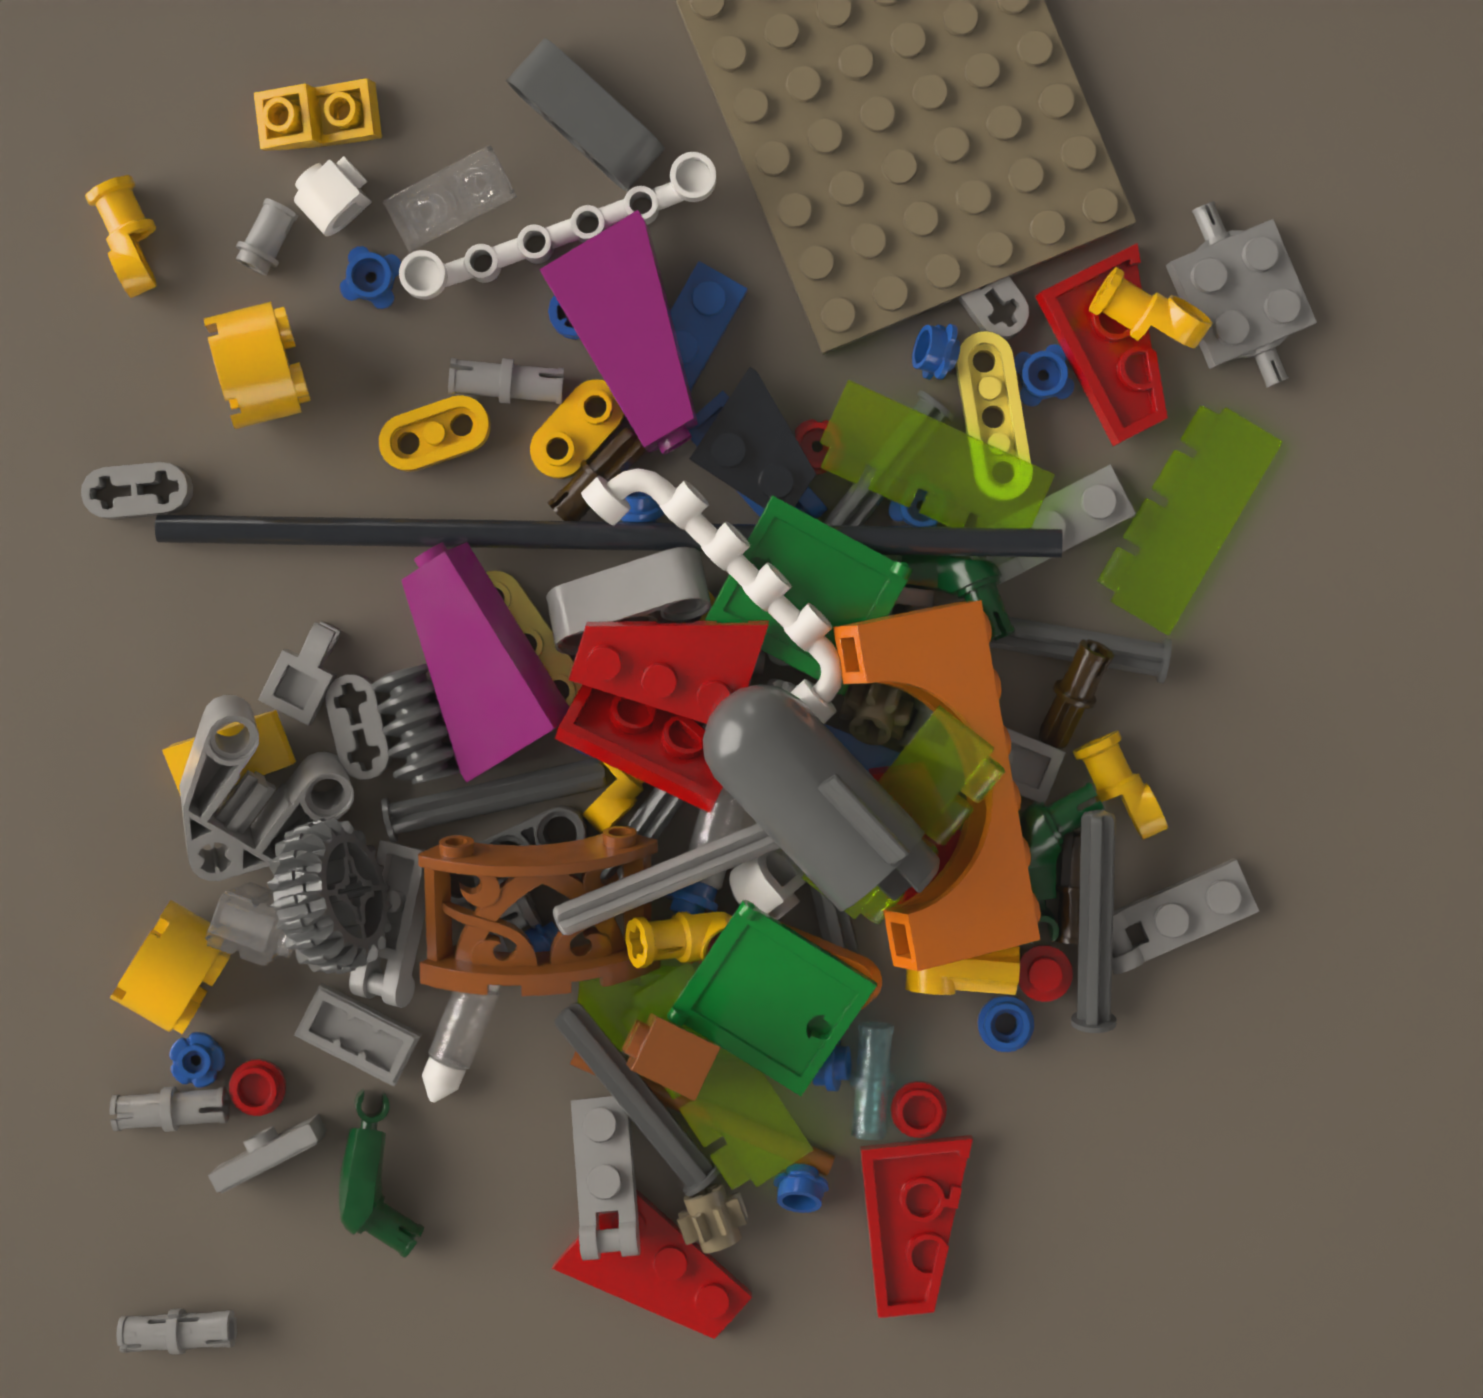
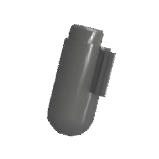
[703,684,940,911]

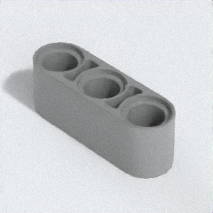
[546,547,711,655]

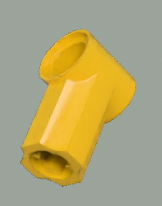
[905,946,1020,995]

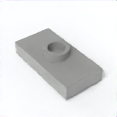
[294,983,422,1086]
[208,1114,327,1194]

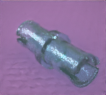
[850,1021,895,1140]

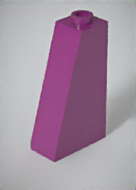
[539,210,699,455]
[401,542,569,783]

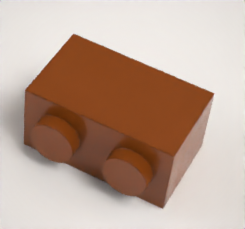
[622,1013,721,1101]

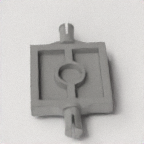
[1166,201,1317,388]

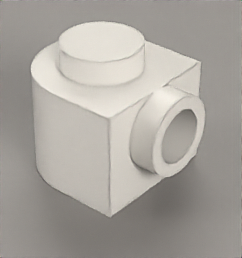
[294,156,372,236]
[729,848,809,920]

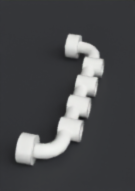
[399,152,716,300]
[581,468,842,724]

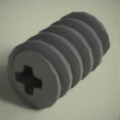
[371,664,460,784]

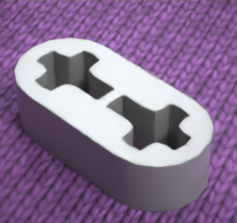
[958,276,1029,340]
[81,462,193,519]
[326,674,392,780]

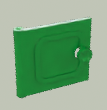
[705,495,913,696]
[667,900,877,1096]

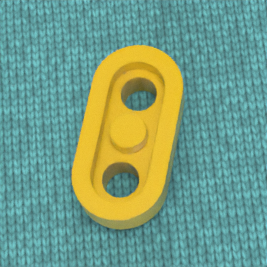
[530,379,625,479]
[379,395,491,472]

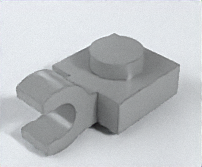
[258,621,342,725]

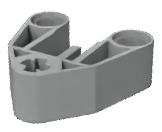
[179,695,354,881]

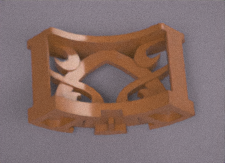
[418,826,661,996]

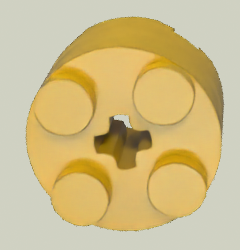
[204,301,311,430]
[110,900,237,1034]

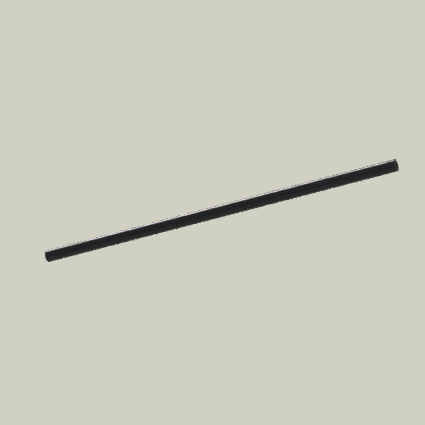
[155,515,1063,558]

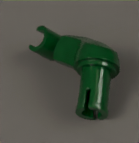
[884,555,1015,643]
[1020,782,1107,944]
[339,1089,424,1258]

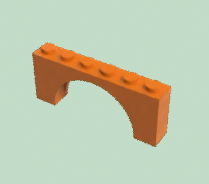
[833,600,1041,971]

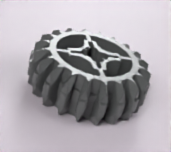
[267,818,392,974]

